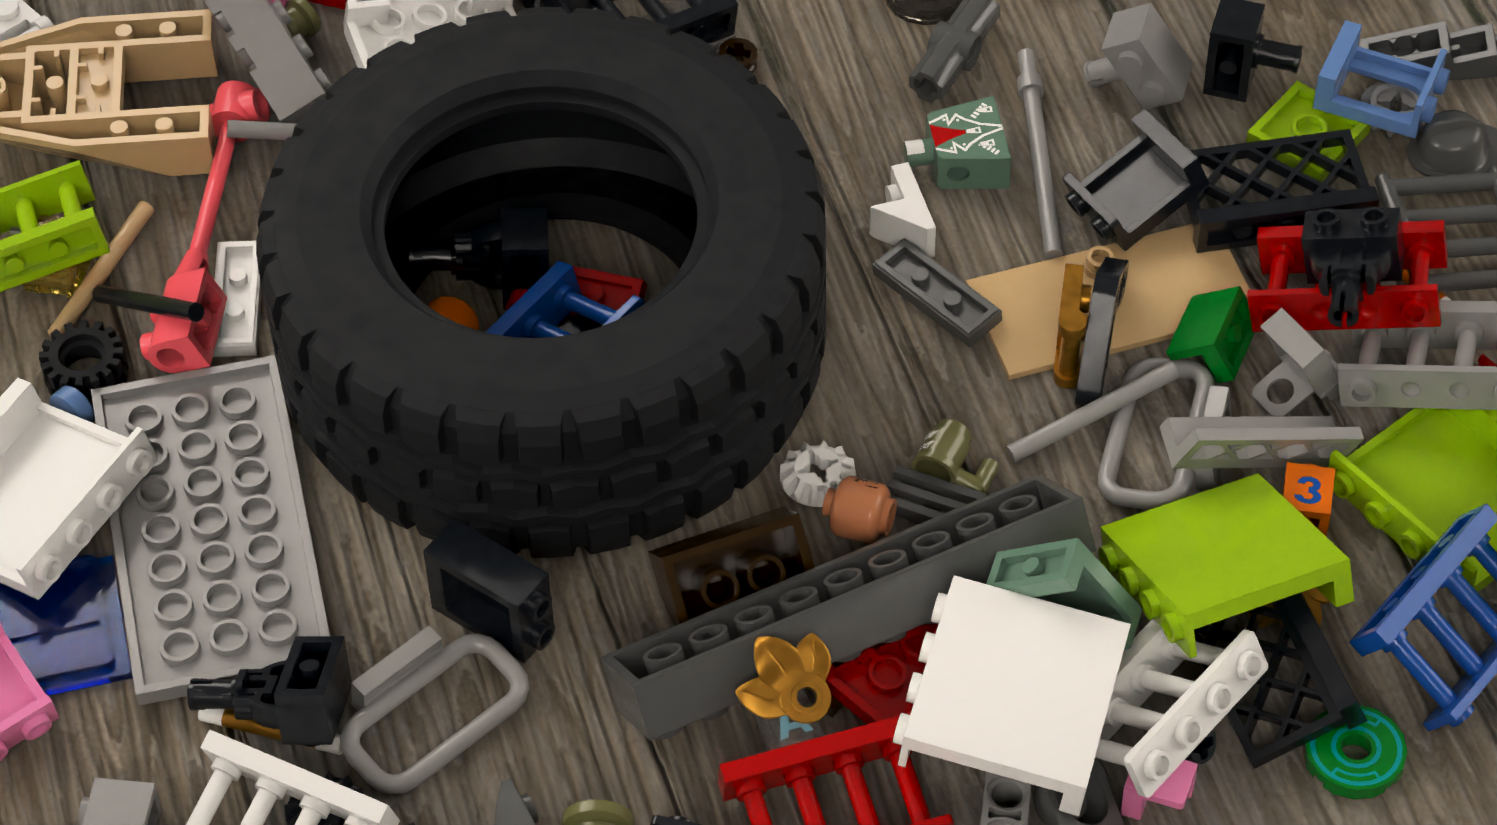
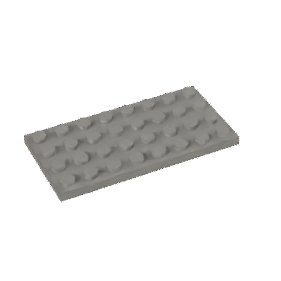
[91,355,330,706]

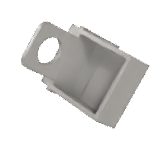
[1252,307,1340,416]

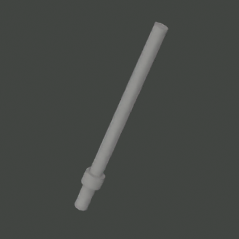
[1016,48,1063,260]

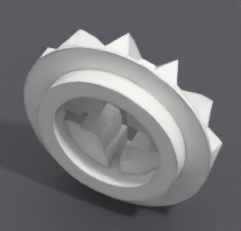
[780,439,856,507]

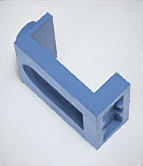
[1313,20,1451,138]

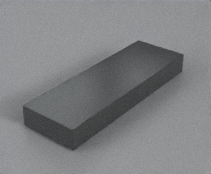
[872,238,1002,347]

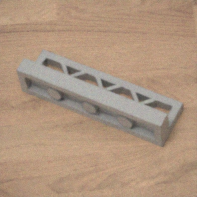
[1159,416,1364,469]

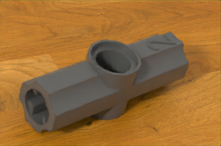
[909,0,1000,103]

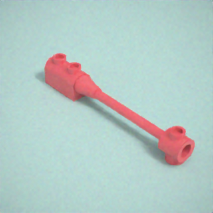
[140,80,270,374]

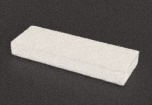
[213,240,262,357]

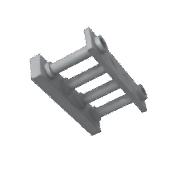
[1337,300,1497,410]

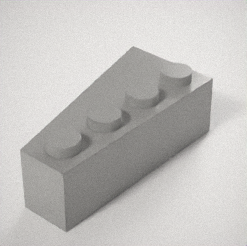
[204,0,332,123]

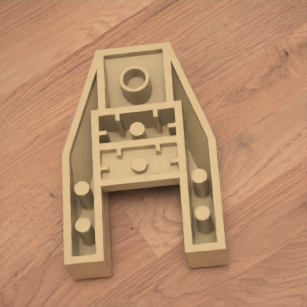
[0,9,219,176]

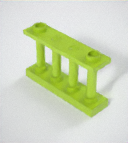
[0,160,110,292]

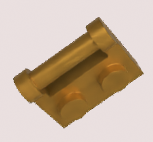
[1053,263,1092,389]

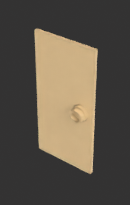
[966,224,1250,380]

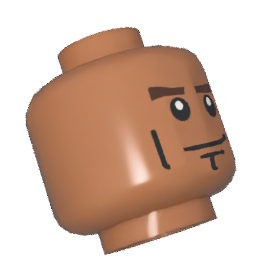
[822,476,897,544]

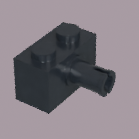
[1203,0,1303,103]

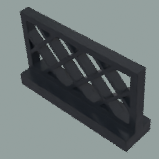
[1186,129,1380,253]
[1194,592,1368,769]

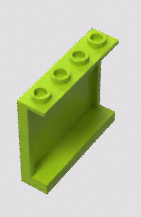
[1328,365,1497,592]
[1098,473,1354,659]

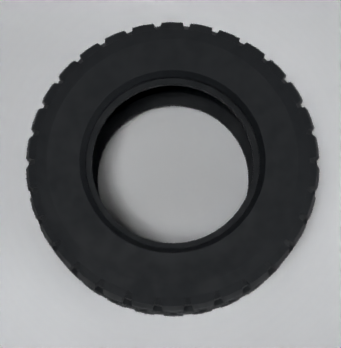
[256,7,826,558]

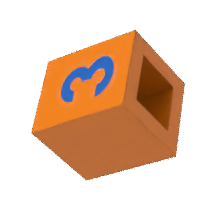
[1282,462,1335,537]

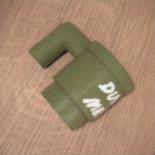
[911,418,1000,494]

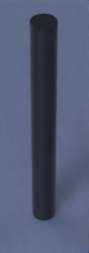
[92,284,204,322]

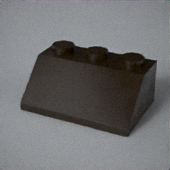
[648,507,815,626]

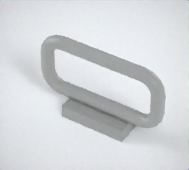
[1098,358,1233,510]
[340,625,530,795]

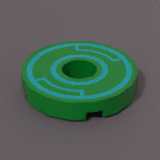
[1303,705,1408,800]

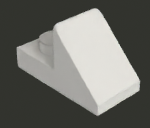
[869,162,936,258]

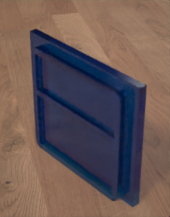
[0,555,133,696]

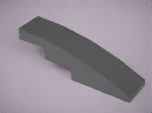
[1359,21,1497,80]

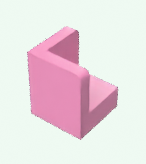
[1120,760,1198,820]

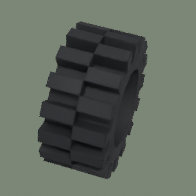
[39,320,129,407]

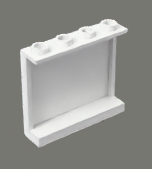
[0,377,159,600]
[893,575,1131,816]

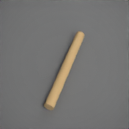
[48,201,154,337]

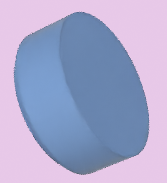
[49,385,95,423]

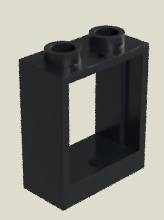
[423,518,555,664]

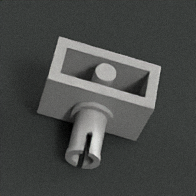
[1083,3,1194,110]

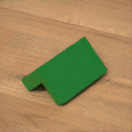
[1166,286,1255,383]

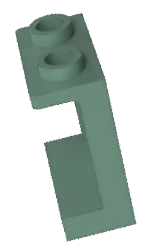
[986,538,1143,650]

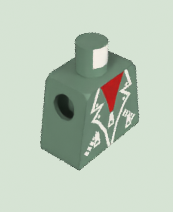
[903,96,1011,189]

